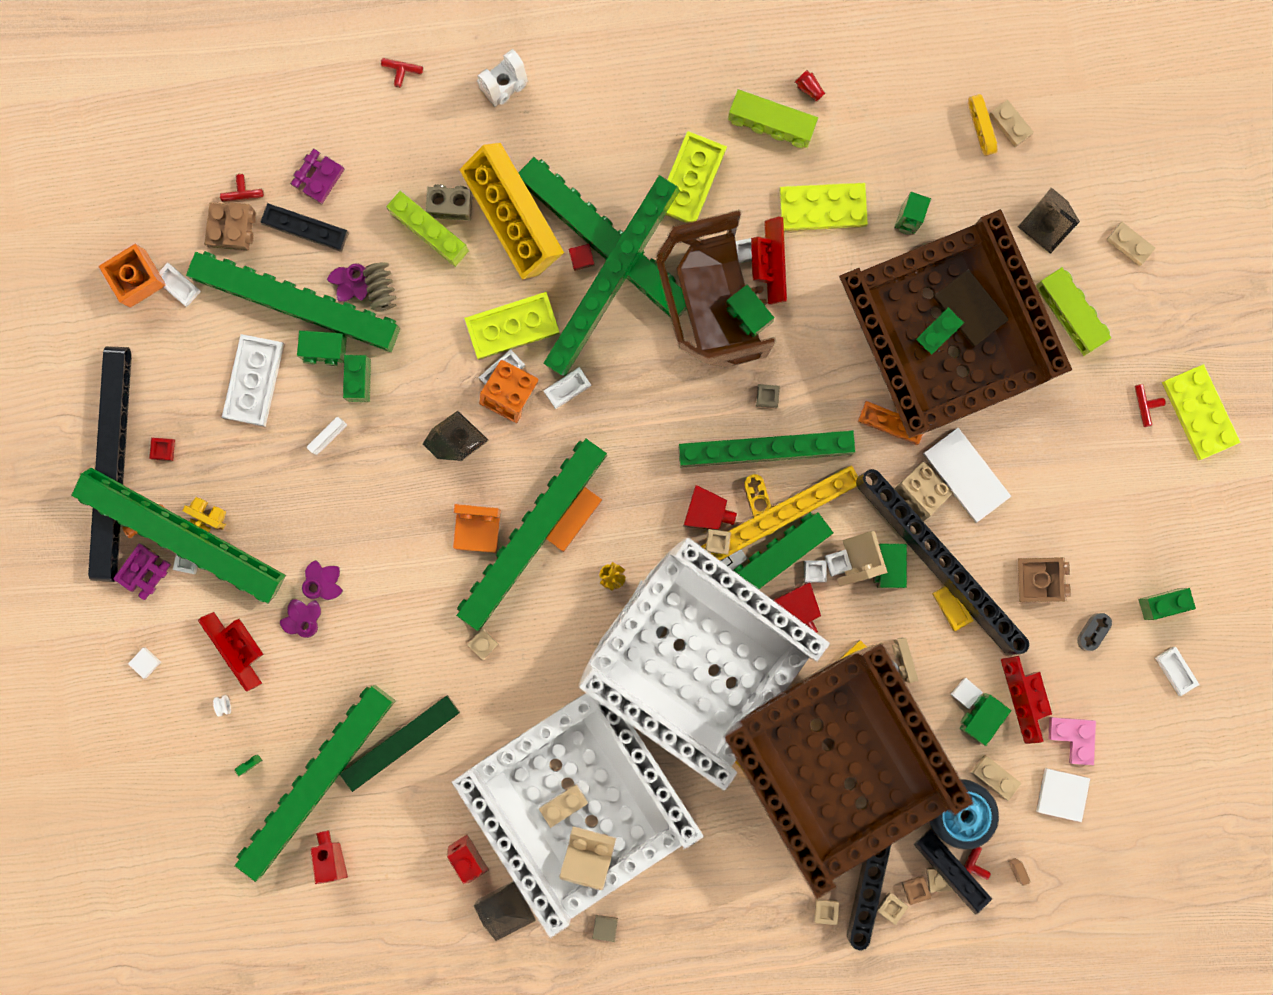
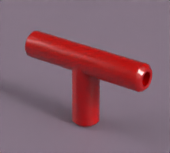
[381,58,424,88]
[220,174,264,202]
[1135,384,1166,427]
[964,847,991,880]

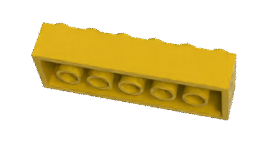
[459,142,564,280]

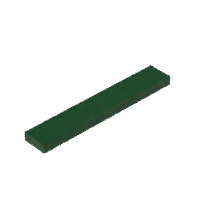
[340,695,461,792]

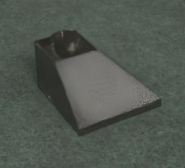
[1018,187,1080,254]
[422,411,488,461]
[474,881,536,941]

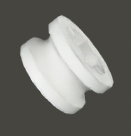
[213,695,231,717]

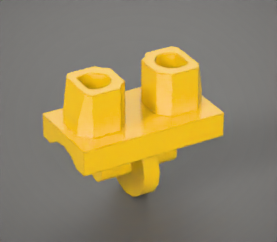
[182,497,227,532]

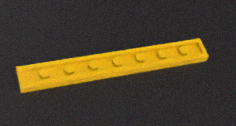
[700,465,858,561]

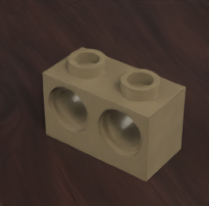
[426,184,473,220]

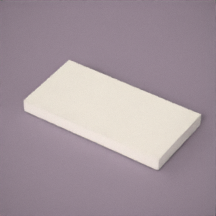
[222,334,284,427]
[923,428,1011,523]

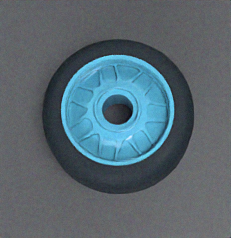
[929,779,999,849]

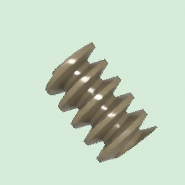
[363,262,397,311]

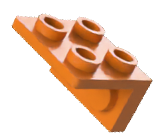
[479,360,539,423]
[453,504,501,553]

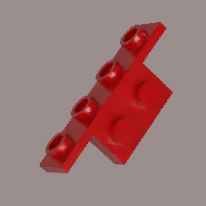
[751,216,787,305]
[198,612,264,692]
[1001,656,1052,744]

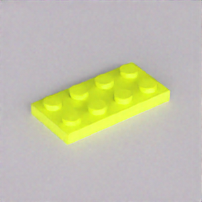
[665,131,727,223]
[779,183,868,231]
[465,292,560,360]
[1162,364,1241,461]

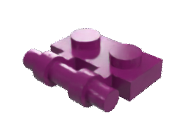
[290,148,345,204]
[113,543,171,600]

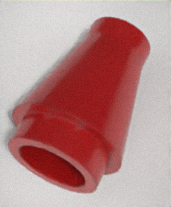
[795,70,826,102]

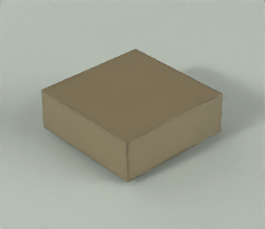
[756,384,780,408]
[593,915,618,942]

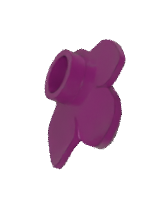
[327,263,368,302]
[302,560,343,600]
[280,599,321,638]

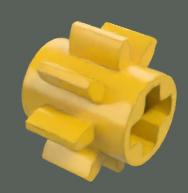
[599,562,626,591]

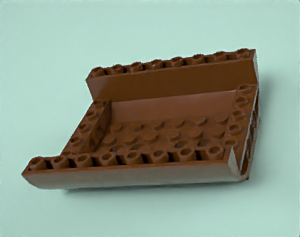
[839,209,1073,438]
[723,643,974,899]

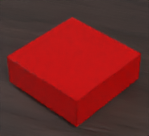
[569,244,595,271]
[149,437,175,461]

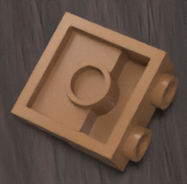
[204,202,256,251]
[1018,557,1071,602]

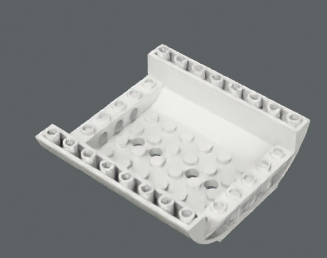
[579,538,830,791]
[452,693,704,938]

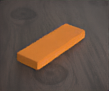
[857,401,923,445]
[546,487,602,552]

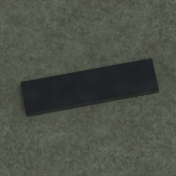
[260,203,349,252]
[913,829,992,915]

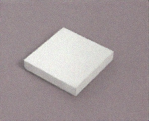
[1036,768,1090,822]

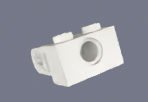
[477,49,528,107]

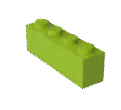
[728,89,819,148]
[386,191,469,267]
[1035,267,1112,356]

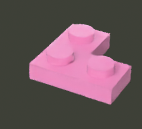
[1048,717,1096,765]

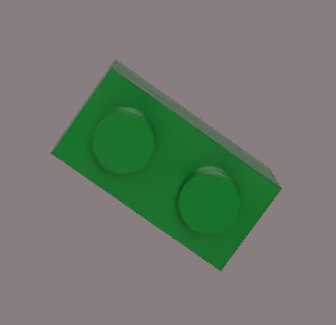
[894,192,931,235]
[726,284,774,338]
[916,307,964,355]
[297,330,347,366]
[343,355,371,402]
[873,544,907,588]
[1138,588,1196,620]
[959,693,1012,746]

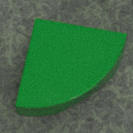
[234,755,263,776]

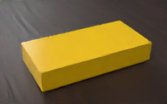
[932,586,974,631]

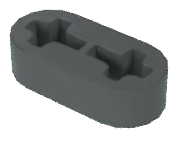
[1077,613,1112,651]

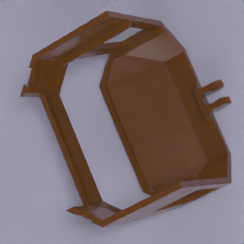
[656,210,776,368]

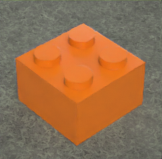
[98,244,166,308]

